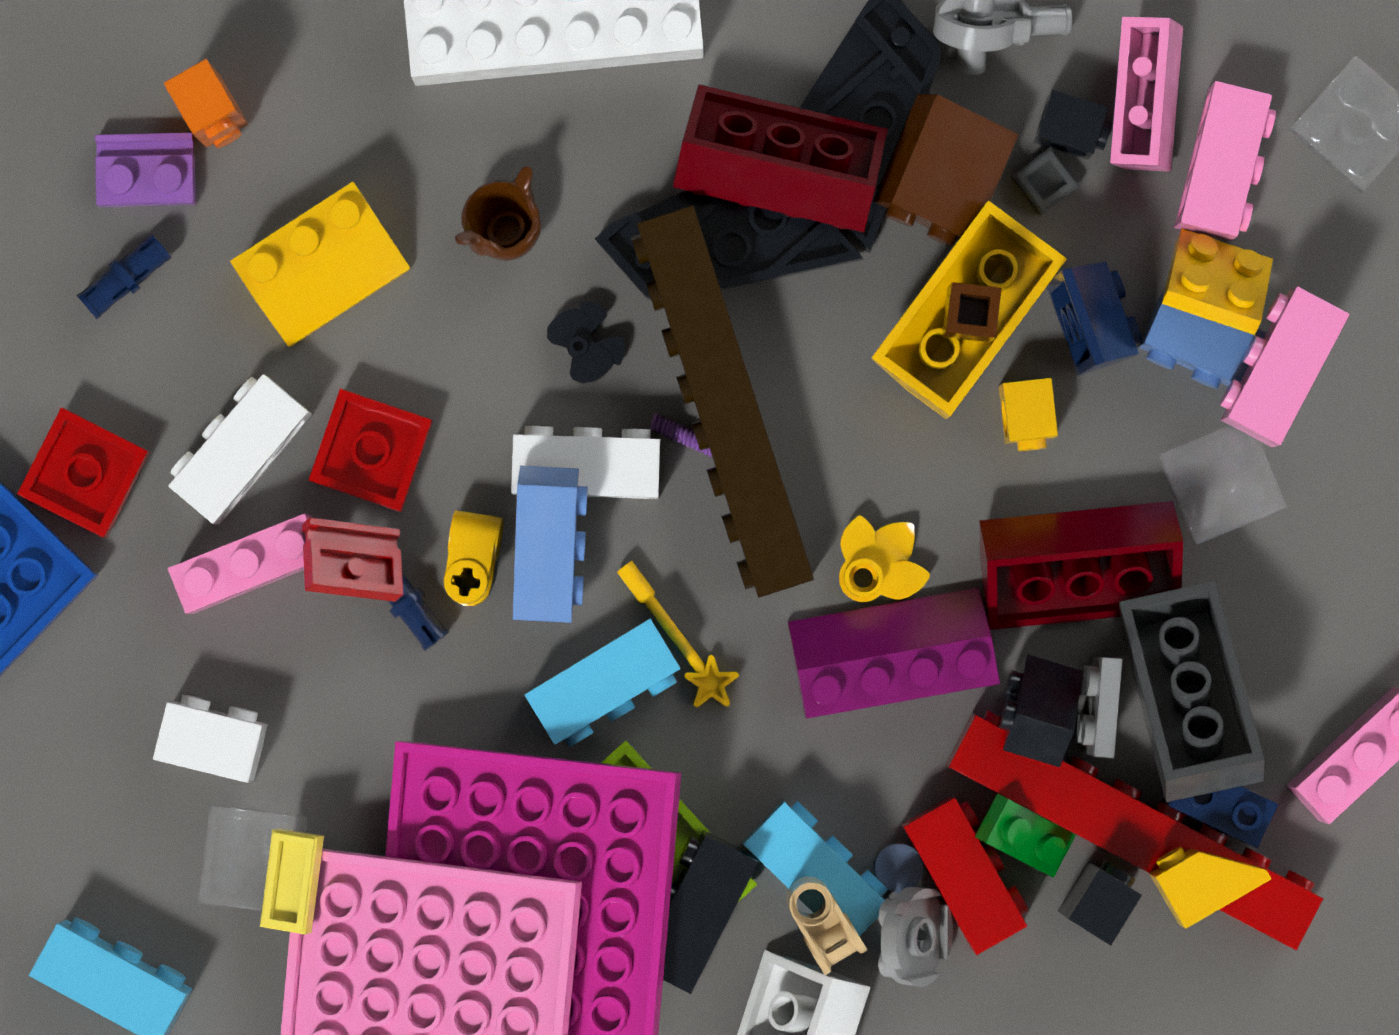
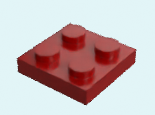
[308,389,433,512]
[17,407,151,538]

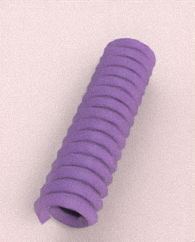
[650,413,712,457]

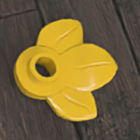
[839,515,930,602]

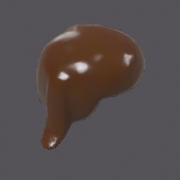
[455,166,542,261]

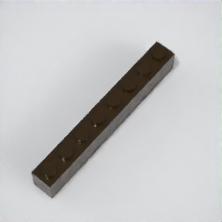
[631,206,814,598]

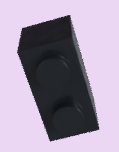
[998,654,1083,767]
[1058,860,1142,946]

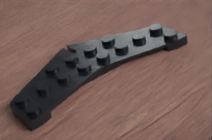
[595,0,941,301]

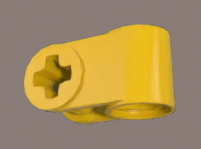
[444,510,504,606]

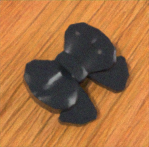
[547,301,626,384]

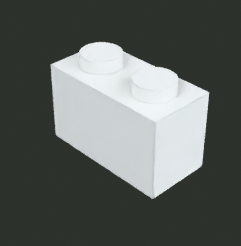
[153,694,268,783]

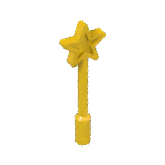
[617,561,739,707]

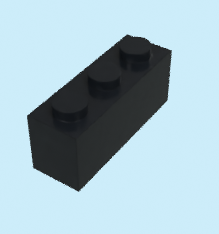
[663,829,758,994]

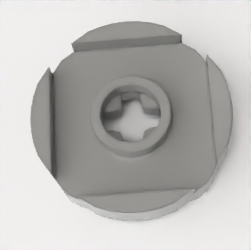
[878,887,953,987]

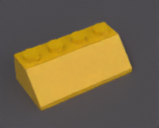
[871,200,1067,419]

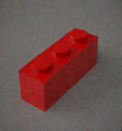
[901,795,1029,956]

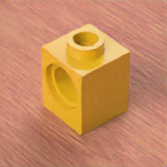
[998,378,1058,451]

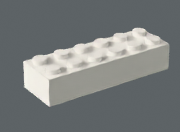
[404,0,703,86]

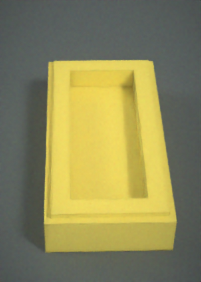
[260,828,324,934]

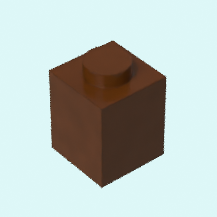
[942,282,1002,343]

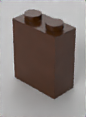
[873,94,1018,246]

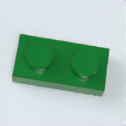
[975,794,1076,878]

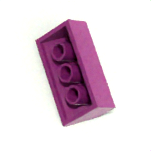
[787,588,1000,719]

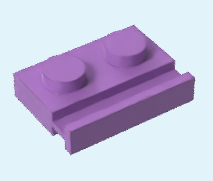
[95,133,196,207]

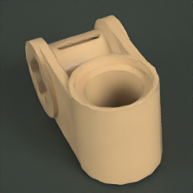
[787,876,867,975]

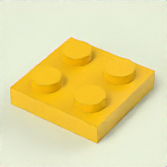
[1162,228,1273,335]

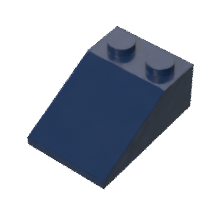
[1047,262,1142,376]

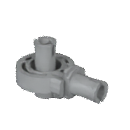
[933,0,1072,75]

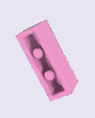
[1110,17,1183,172]
[1174,81,1276,242]
[1220,286,1350,447]
[167,513,312,614]
[1286,687,1399,824]

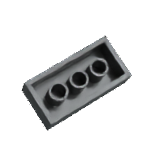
[1119,581,1265,802]

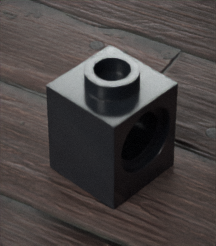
[1033,90,1112,160]

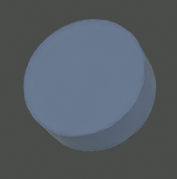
[874,843,924,893]

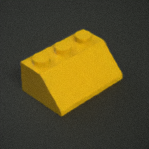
[230,182,411,348]

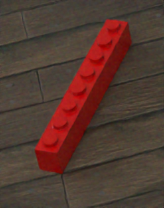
[945,710,1324,951]

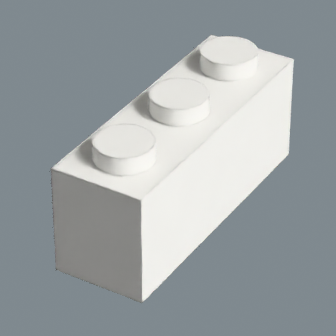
[168,374,313,525]
[511,426,660,499]

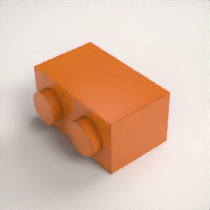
[163,59,248,148]

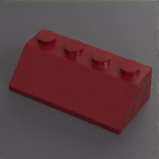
[673,84,887,232]
[979,501,1183,630]

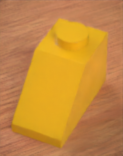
[1149,847,1271,929]

